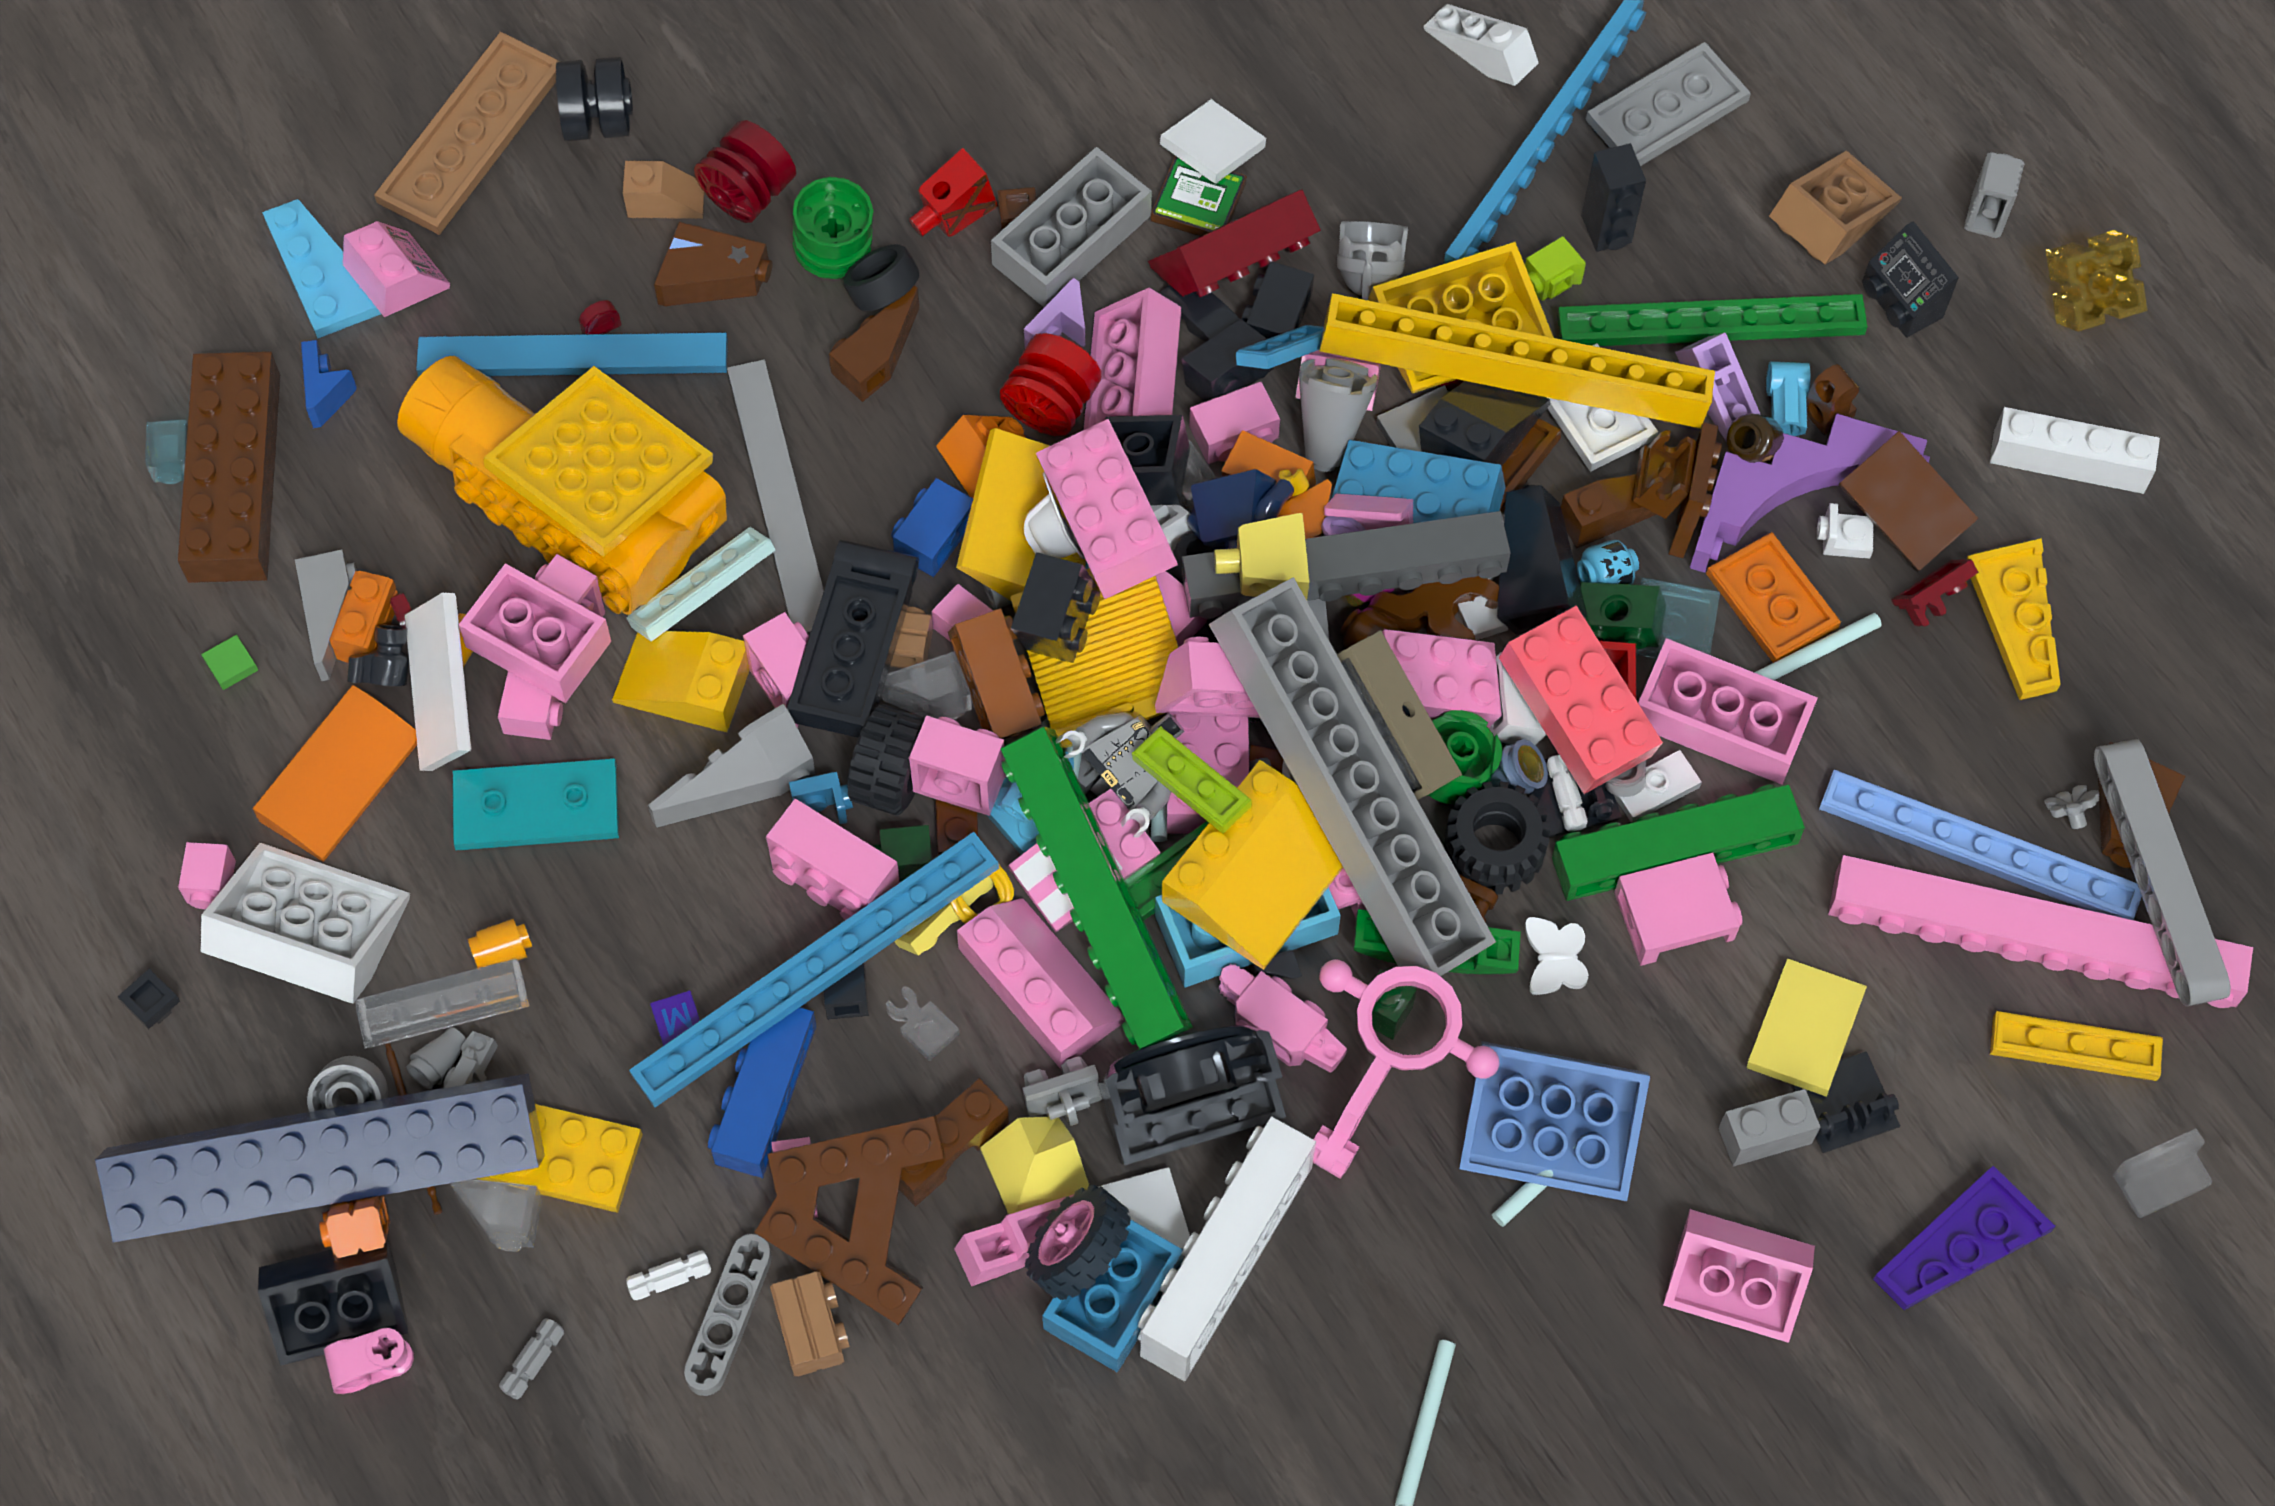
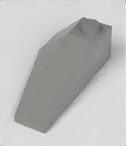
[648,704,815,827]

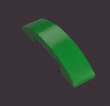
[1353,909,1521,974]

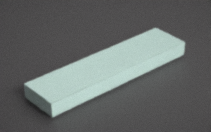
[627,527,775,642]

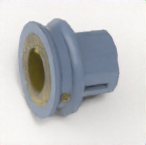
[1489,739,1548,794]

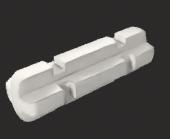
[1547,755,1588,832]
[626,1250,711,1300]

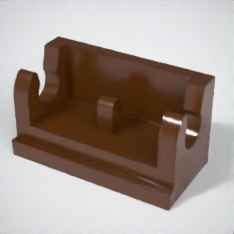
[1632,430,1697,519]

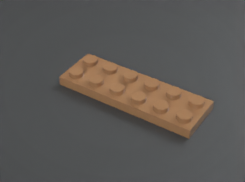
[374,32,560,235]

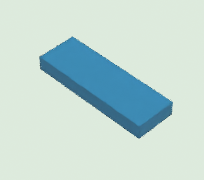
[1236,325,1323,369]

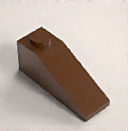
[1561,474,1680,548]

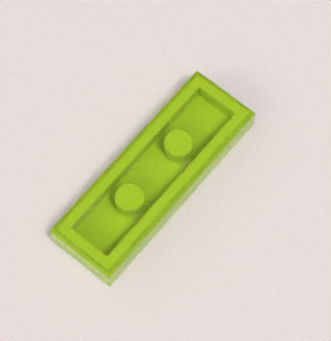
[1132,726,1252,834]

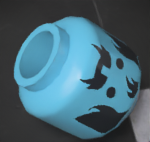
[1577,540,1639,585]

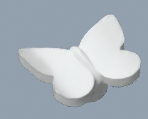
[1525,917,1589,995]

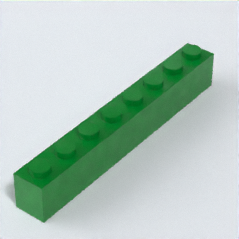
[1001,727,1193,1049]

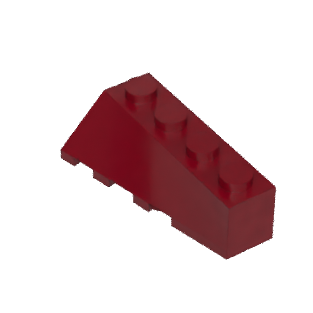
[1148,189,1321,297]

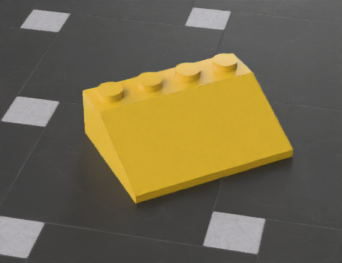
[1368,242,1554,394]
[956,428,1086,601]
[1162,760,1343,970]

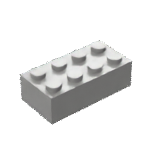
[991,147,1152,307]

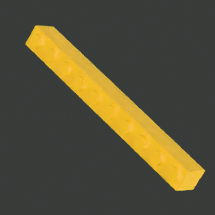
[1320,293,1715,428]

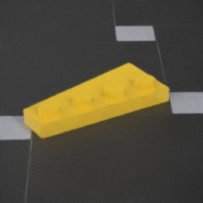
[1967,538,2061,700]

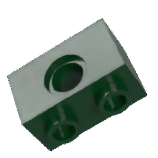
[1580,582,1667,649]

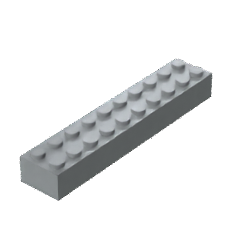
[1209,577,1496,988]

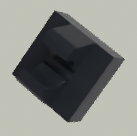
[117,968,180,1030]

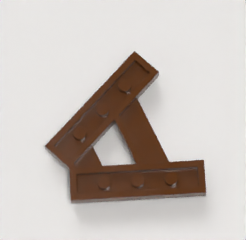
[754,1115,946,1325]

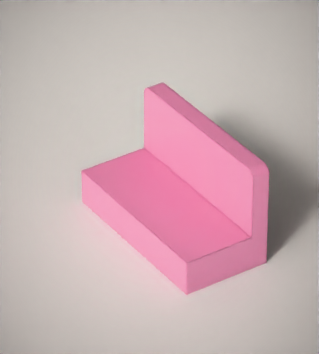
[1324,494,1413,530]

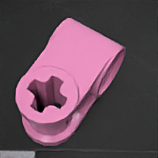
[324,1328,414,1394]

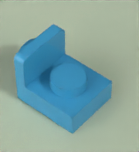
[789,772,853,824]

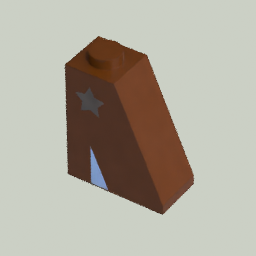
[654,222,773,306]

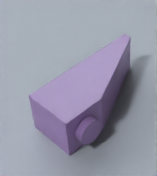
[1675,333,1761,442]

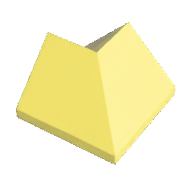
[980,1117,1089,1215]

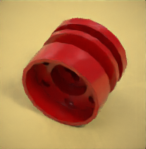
[1000,333,1102,436]

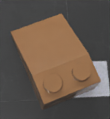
[1769,151,1902,265]

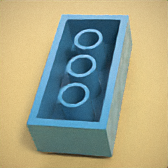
[1332,440,1506,523]

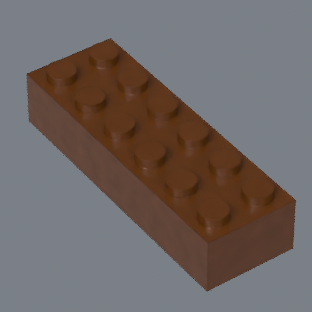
[178,351,280,583]

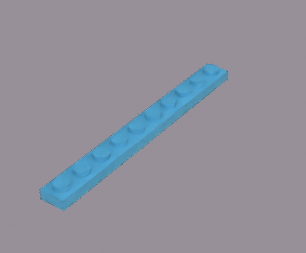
[1444,0,1646,264]
[629,832,999,1107]

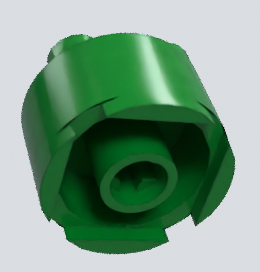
[1426,710,1502,804]

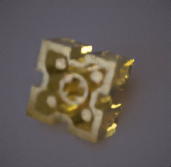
[2046,230,2147,332]

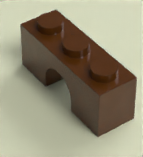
[899,1078,1009,1207]

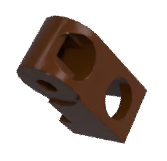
[1806,364,1859,435]

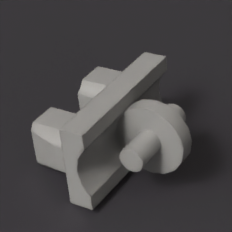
[1022,1056,1102,1126]

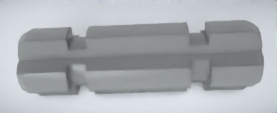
[499,1318,564,1399]

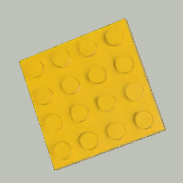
[484,366,713,557]

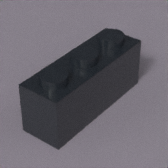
[1581,143,1646,252]

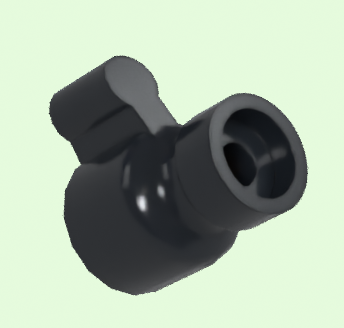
[347,625,409,686]

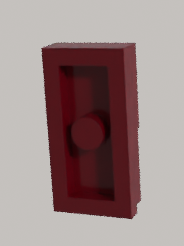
[1891,559,1979,626]

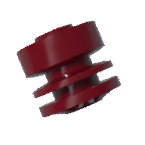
[694,120,797,223]

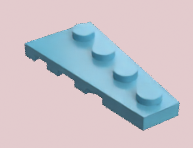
[262,199,381,339]

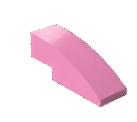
[954,1194,1074,1286]

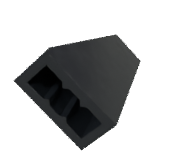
[1497,485,1587,635]

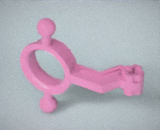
[1313,959,1500,1179]

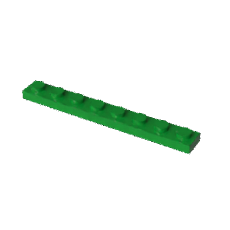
[1557,294,1868,346]

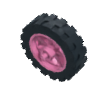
[1025,1185,1131,1300]

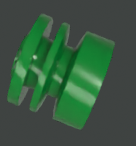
[793,177,873,279]

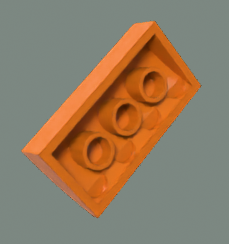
[252,685,417,862]

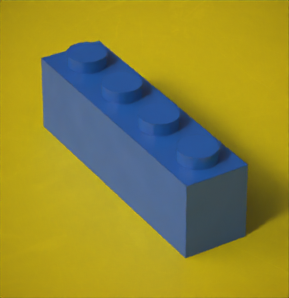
[708,1007,816,1178]

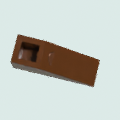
[829,286,920,402]

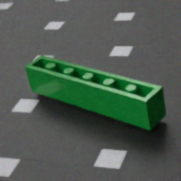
[1552,785,1805,901]

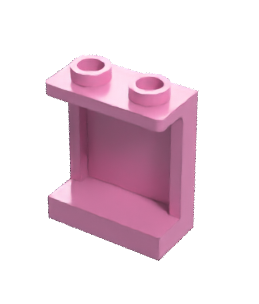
[1614,853,1742,966]

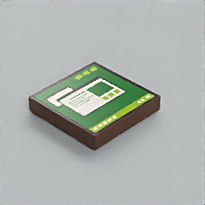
[1151,155,1247,236]

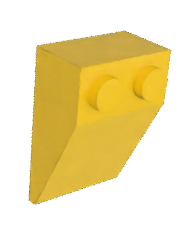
[612,631,750,733]

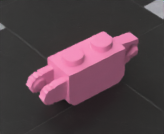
[1219,964,1347,1073]

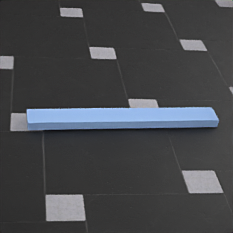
[1819,770,2142,920]

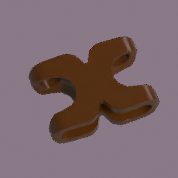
[1367,576,1499,641]

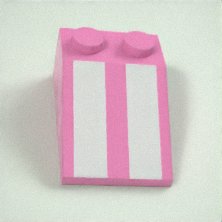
[1008,789,1161,933]

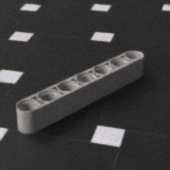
[2094,739,2230,1007]

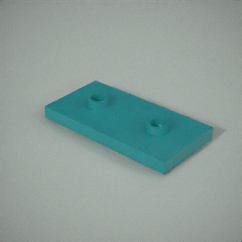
[453,759,619,850]

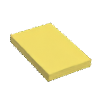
[1747,958,1867,1097]

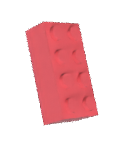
[1499,606,1663,794]

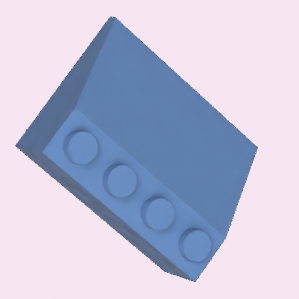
[1459,1041,1650,1201]

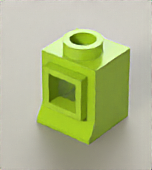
[1525,237,1586,301]

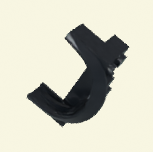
[1098,1025,1286,1165]

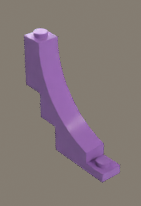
[1690,413,1930,573]

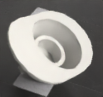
[1024,472,1085,559]

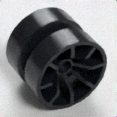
[556,57,633,141]

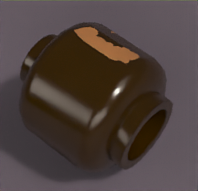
[1726,413,1784,464]

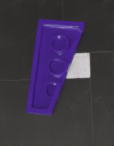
[1873,1166,2056,1310]

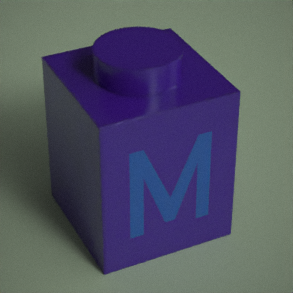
[650,991,700,1046]

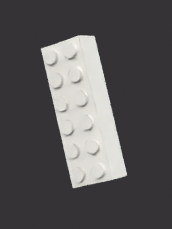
[1137,1116,1316,1382]

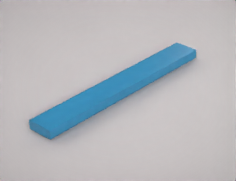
[416,333,728,377]

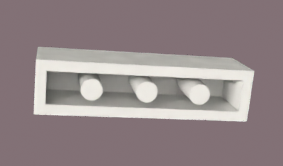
[1989,407,2160,494]

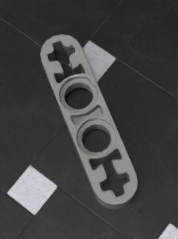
[684,1234,772,1396]

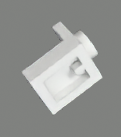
[1817,503,1873,559]

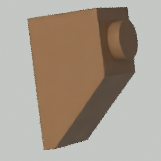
[623,161,705,219]

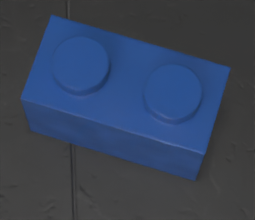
[891,478,973,577]

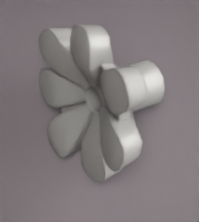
[2044,785,2099,829]

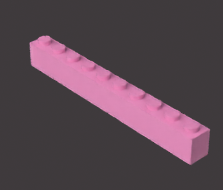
[1828,855,2253,1008]

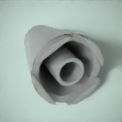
[1299,359,1377,472]

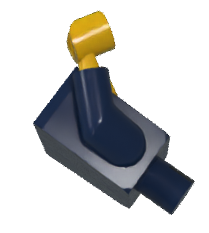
[1187,469,1309,550]

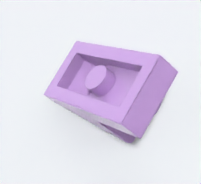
[1024,278,1085,348]

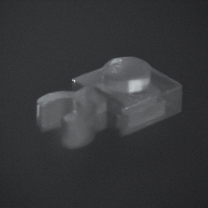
[885,986,960,1062]

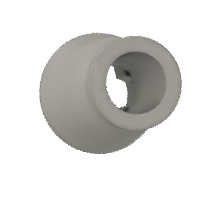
[406,1027,466,1089]

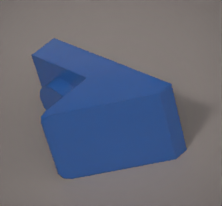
[301,340,357,428]

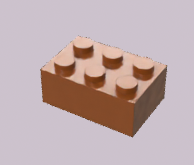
[947,609,1045,740]

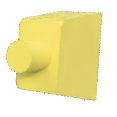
[1214,513,1309,600]

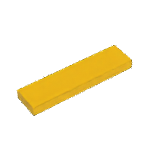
[1990,1011,2163,1081]

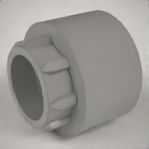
[307,1056,388,1112]

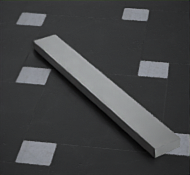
[727,359,824,637]

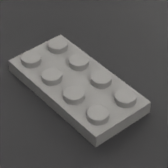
[1586,42,1751,166]

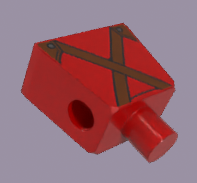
[909,148,998,237]

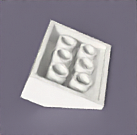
[201,843,410,1004]

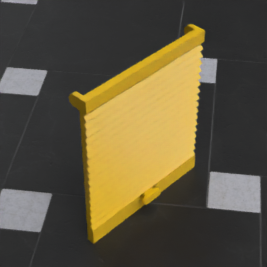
[1010,568,1179,749]

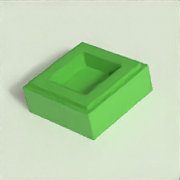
[201,634,258,690]

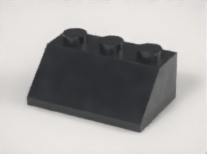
[258,1238,409,1366]

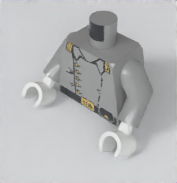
[1056,712,1184,838]

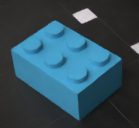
[1042,1220,1184,1373]

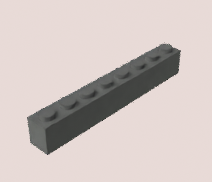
[1181,511,1511,619]

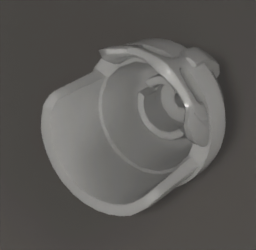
[1337,221,1408,300]

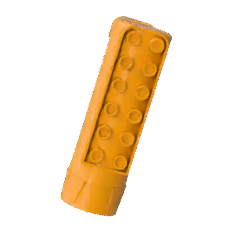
[397,356,727,615]

